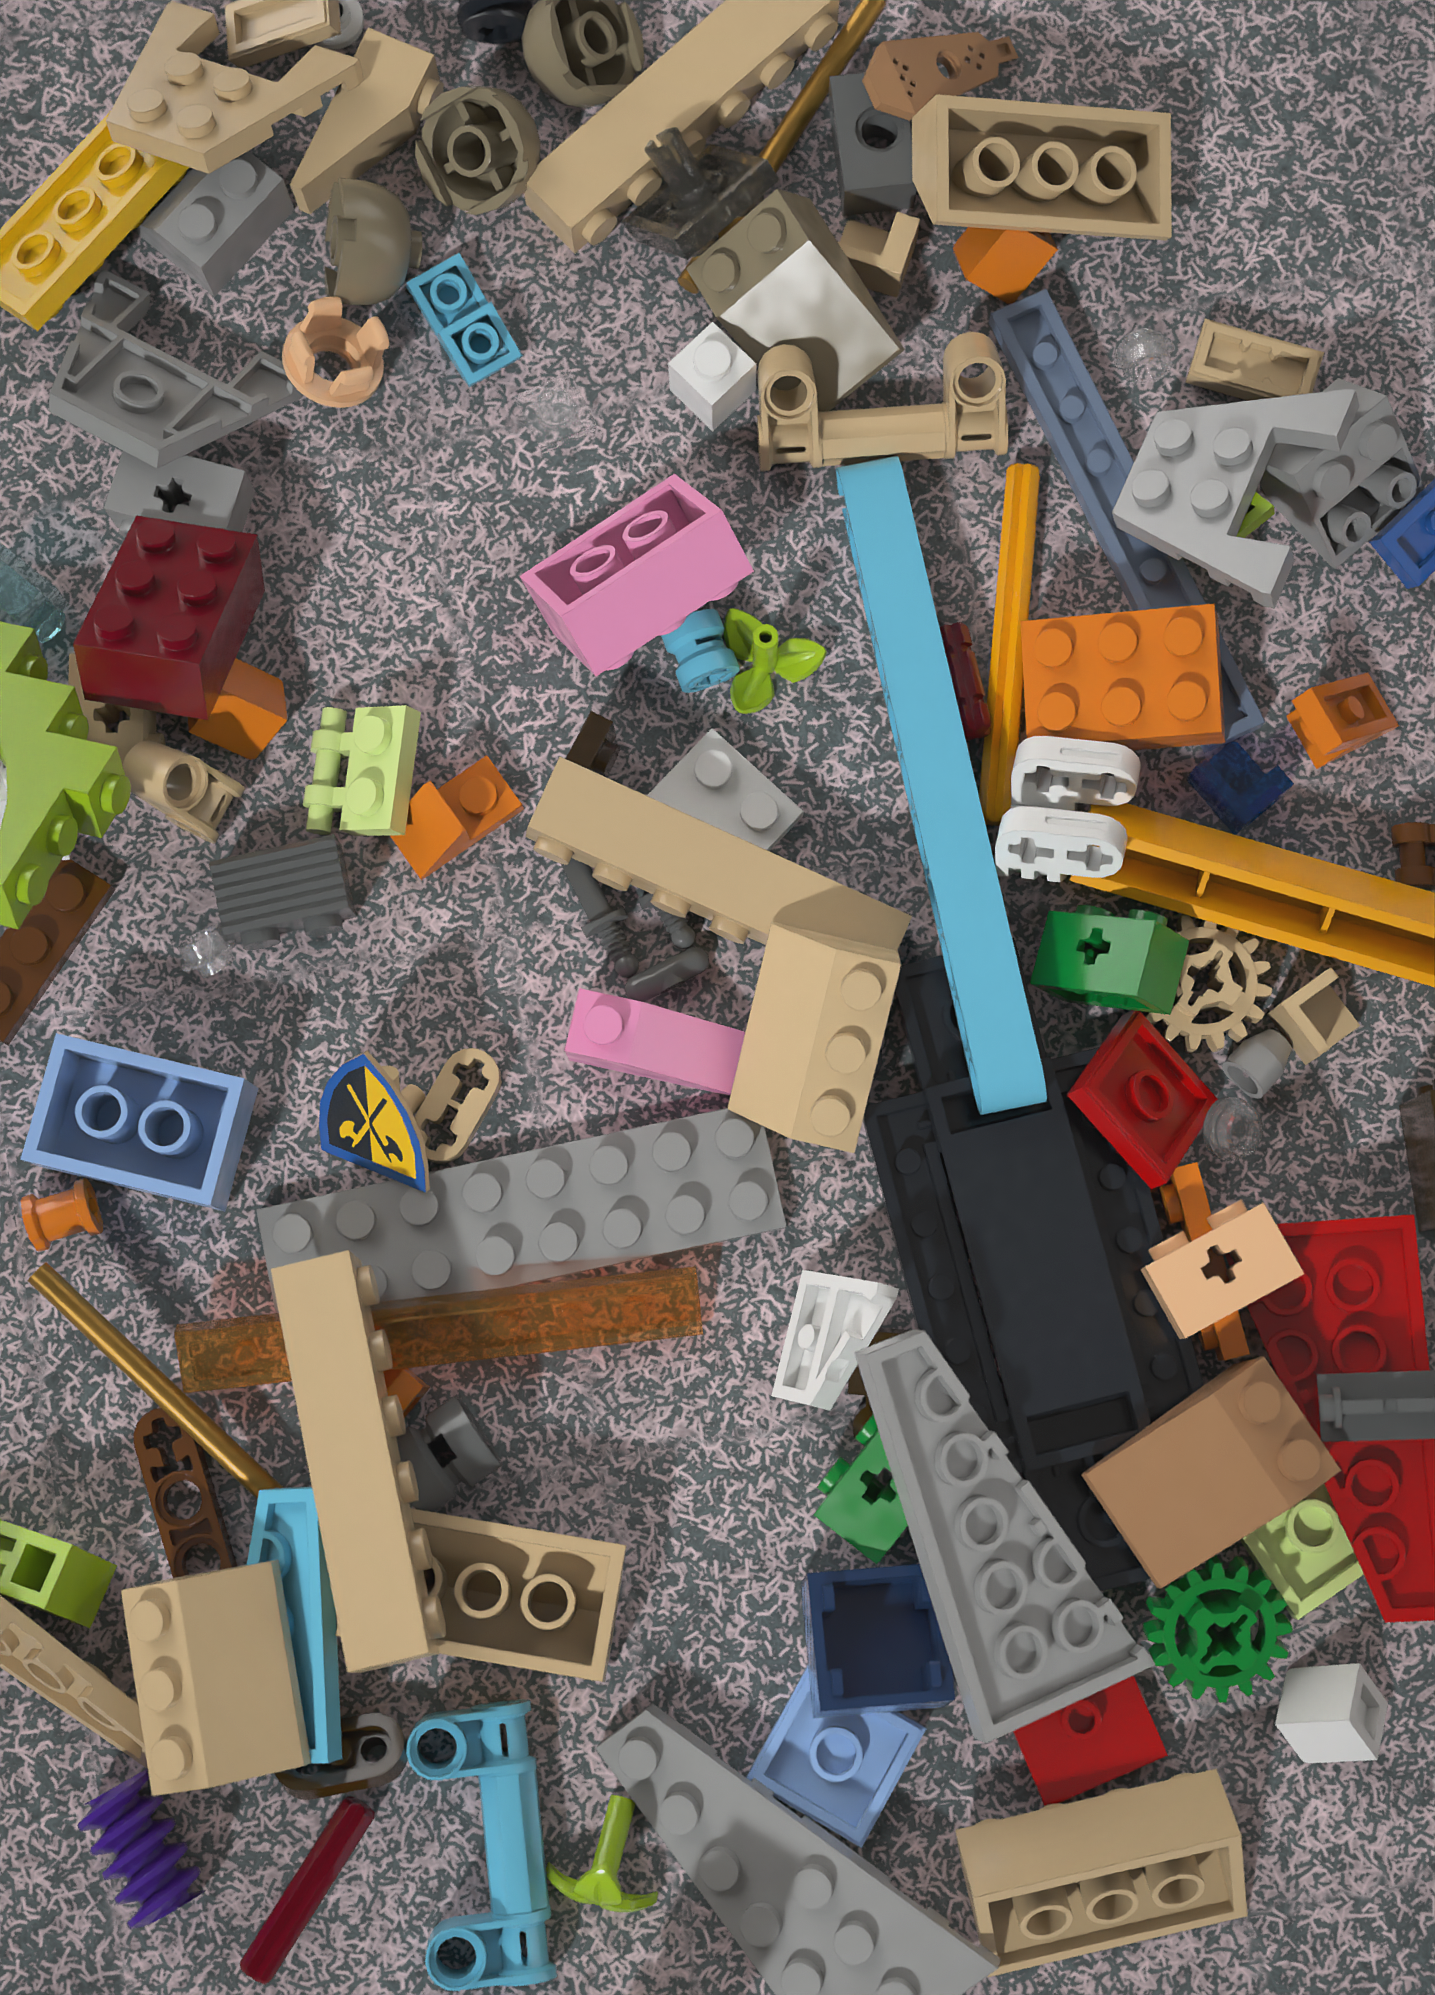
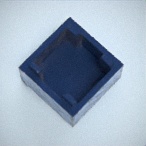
[800,1564,955,1718]

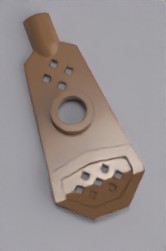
[862,32,1018,121]

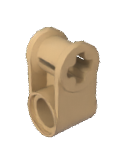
[122,740,245,844]

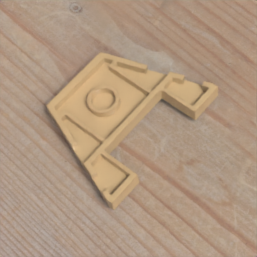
[106,1,364,174]

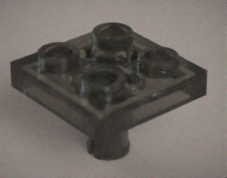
[622,127,779,260]

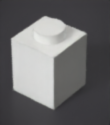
[668,322,756,431]

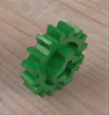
[1143,1555,1292,1703]

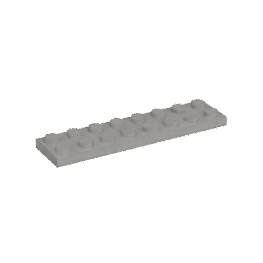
[256,1108,787,1337]

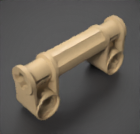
[757,332,1008,472]

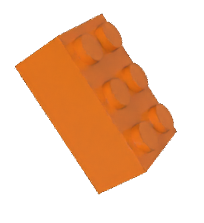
[1020,603,1226,750]

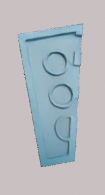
[247,1487,342,1763]

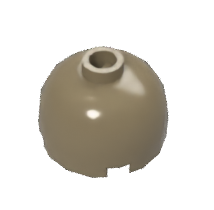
[522,0,645,109]
[415,85,541,215]
[325,178,422,305]

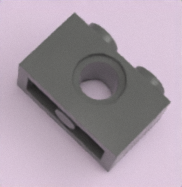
[828,73,917,216]

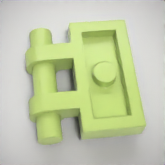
[303,705,421,836]

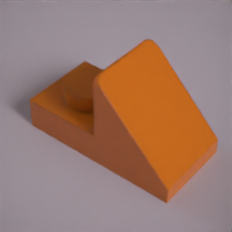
[1286,673,1399,769]
[390,755,524,880]

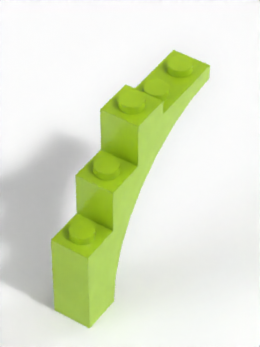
[0,621,131,929]

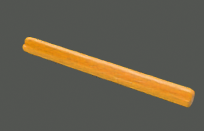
[979,463,1040,826]

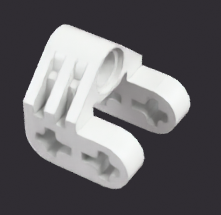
[995,736,1141,882]

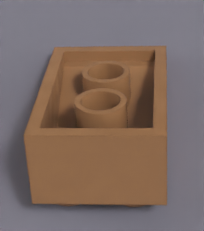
[1081,1356,1341,1588]

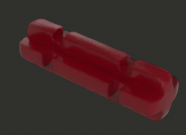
[939,622,992,741]

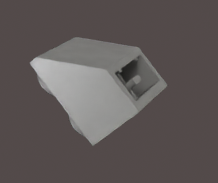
[1259,378,1425,569]

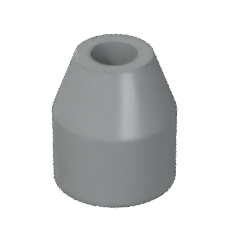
[1222,1029,1292,1099]

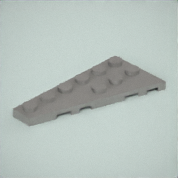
[854,1329,1155,1743]

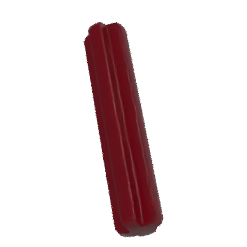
[240,1796,375,1984]

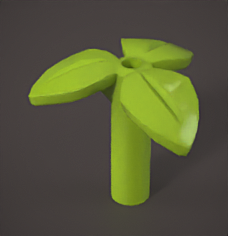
[724,608,827,714]
[546,1795,658,1913]

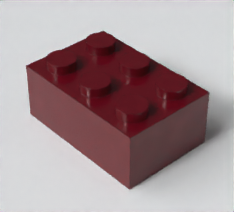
[73,515,265,720]

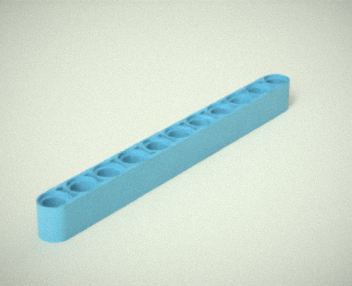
[836,456,1047,1115]

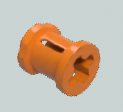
[21,1178,103,1252]

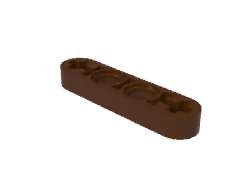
[133,1408,238,1578]

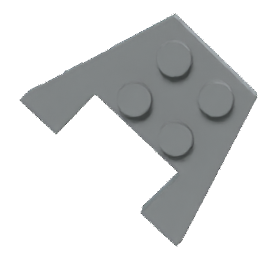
[49,269,303,468]
[1112,389,1359,609]

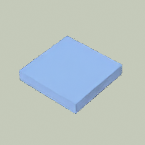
[746,1665,926,1848]

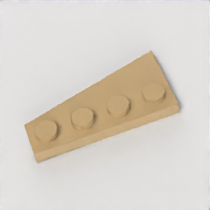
[0,1595,148,1769]

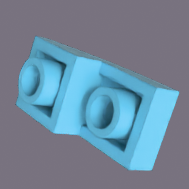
[406,253,522,388]

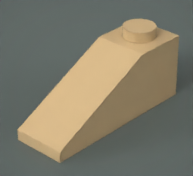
[290,27,444,214]

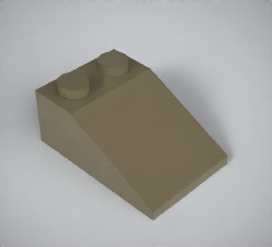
[686,189,905,412]

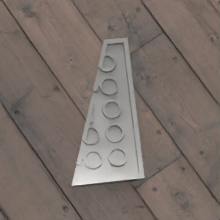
[596,1703,1001,1995]

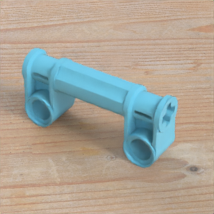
[406,1699,557,1991]

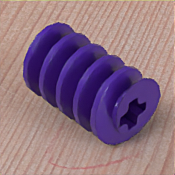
[77,1769,206,1930]

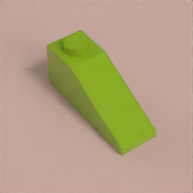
[0,1520,117,1628]

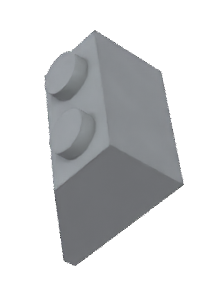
[133,151,295,297]

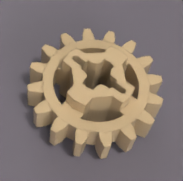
[1146,915,1272,1053]

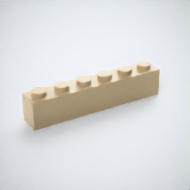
[524,0,839,254]
[525,757,912,951]
[271,1250,446,1673]

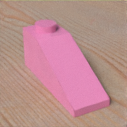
[565,988,745,1096]

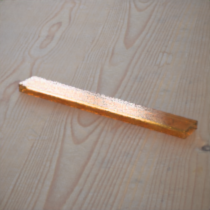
[174,1266,703,1393]

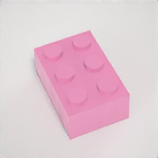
[520,474,754,677]

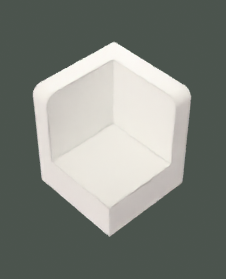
[1275,1663,1388,1763]

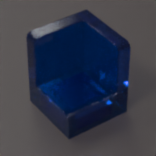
[1186,741,1294,835]

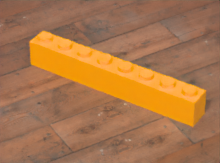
[1070,803,1435,987]

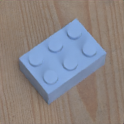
[20,1033,258,1212]

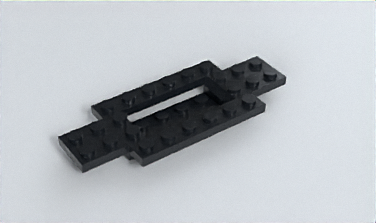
[863,937,1204,1592]

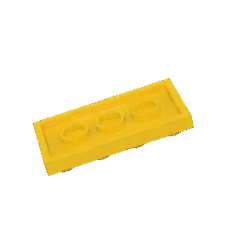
[0,112,190,331]

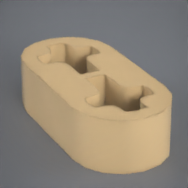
[415,1048,502,1164]

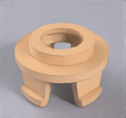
[282,296,389,408]

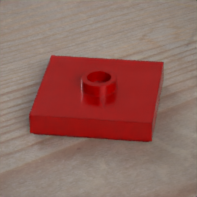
[1067,1010,1219,1189]
[1012,1675,1168,1806]

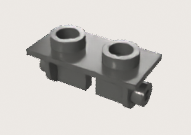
[1317,1370,1435,1442]

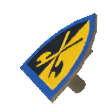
[319,1050,430,1193]

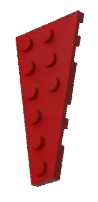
[1224,1214,1435,1623]

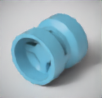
[661,609,740,693]

